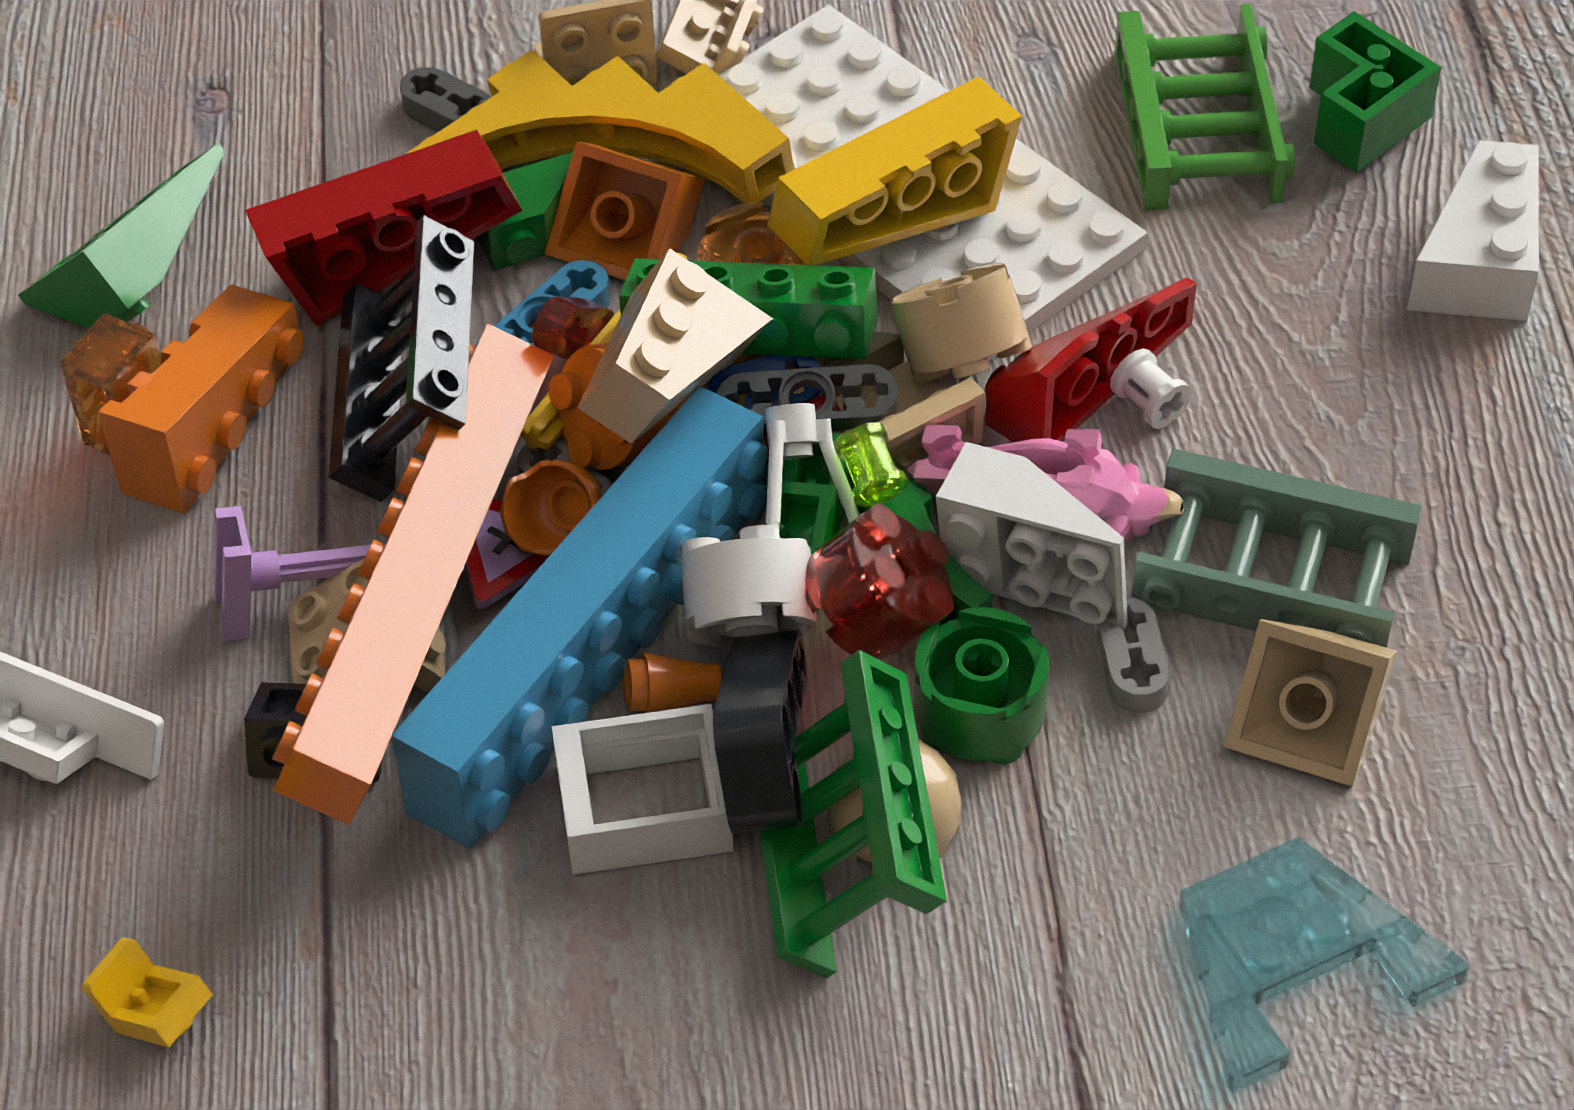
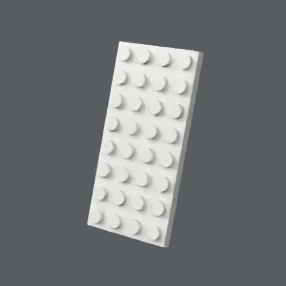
[718,4,1148,362]

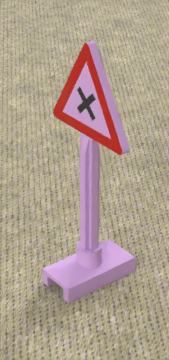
[214,499,549,641]

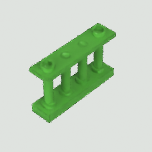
[1114,4,1295,211]

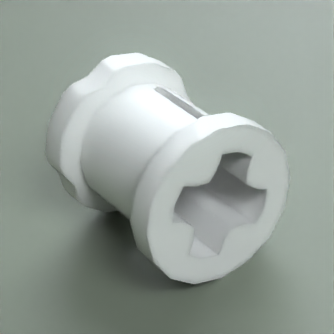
[1110,349,1191,429]

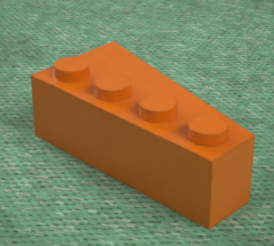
[98,284,304,515]

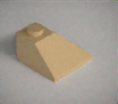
[1223,619,1397,787]

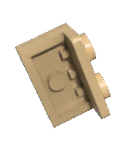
[656,0,764,74]

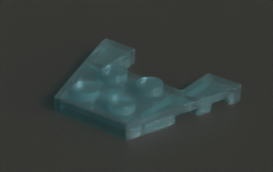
[1179,837,1470,1093]

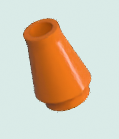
[623,652,722,714]

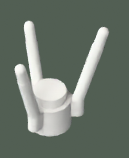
[765,403,862,529]

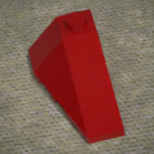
[984,277,1197,442]

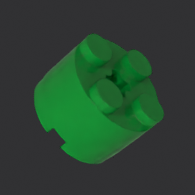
[914,607,1049,764]

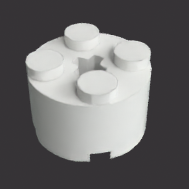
[681,525,817,647]

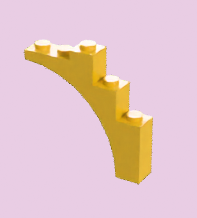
[407,49,795,208]

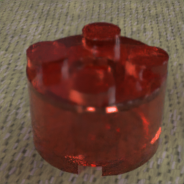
[805,504,954,661]

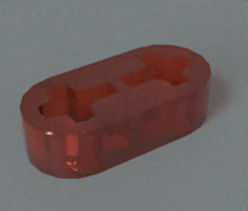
[532,296,614,359]

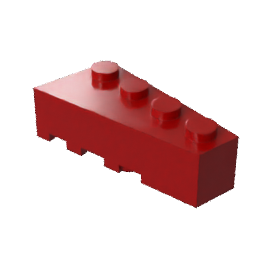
[245,129,523,326]

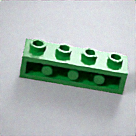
[619,258,878,359]

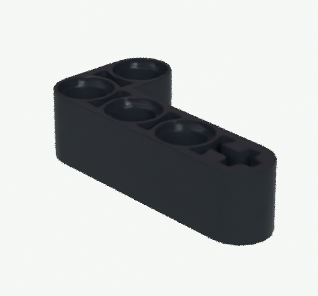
[713,630,807,834]

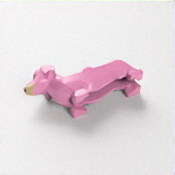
[907,425,1184,542]

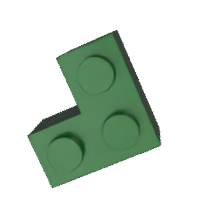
[1309,11,1441,172]

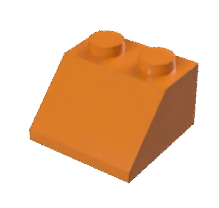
[544,141,705,280]

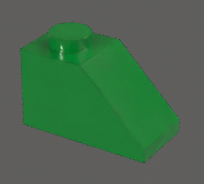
[477,152,573,271]

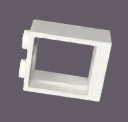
[552,704,734,875]

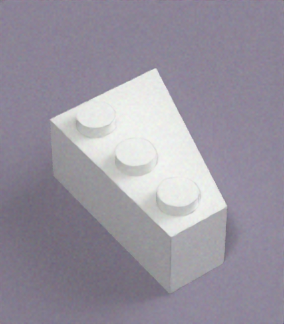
[1407,140,1539,321]

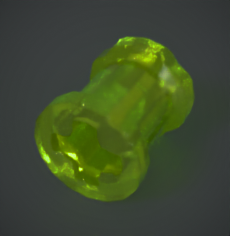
[833,422,909,507]

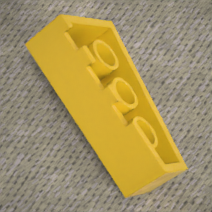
[768,76,1022,265]

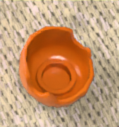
[499,459,603,556]

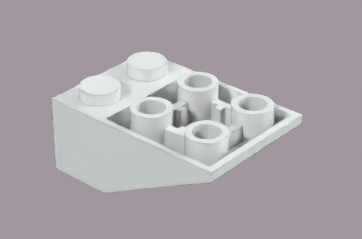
[936,442,1128,630]

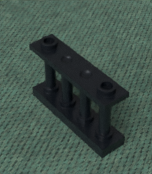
[328,215,474,502]

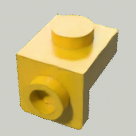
[82,937,213,1047]

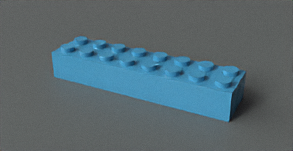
[391,386,768,849]

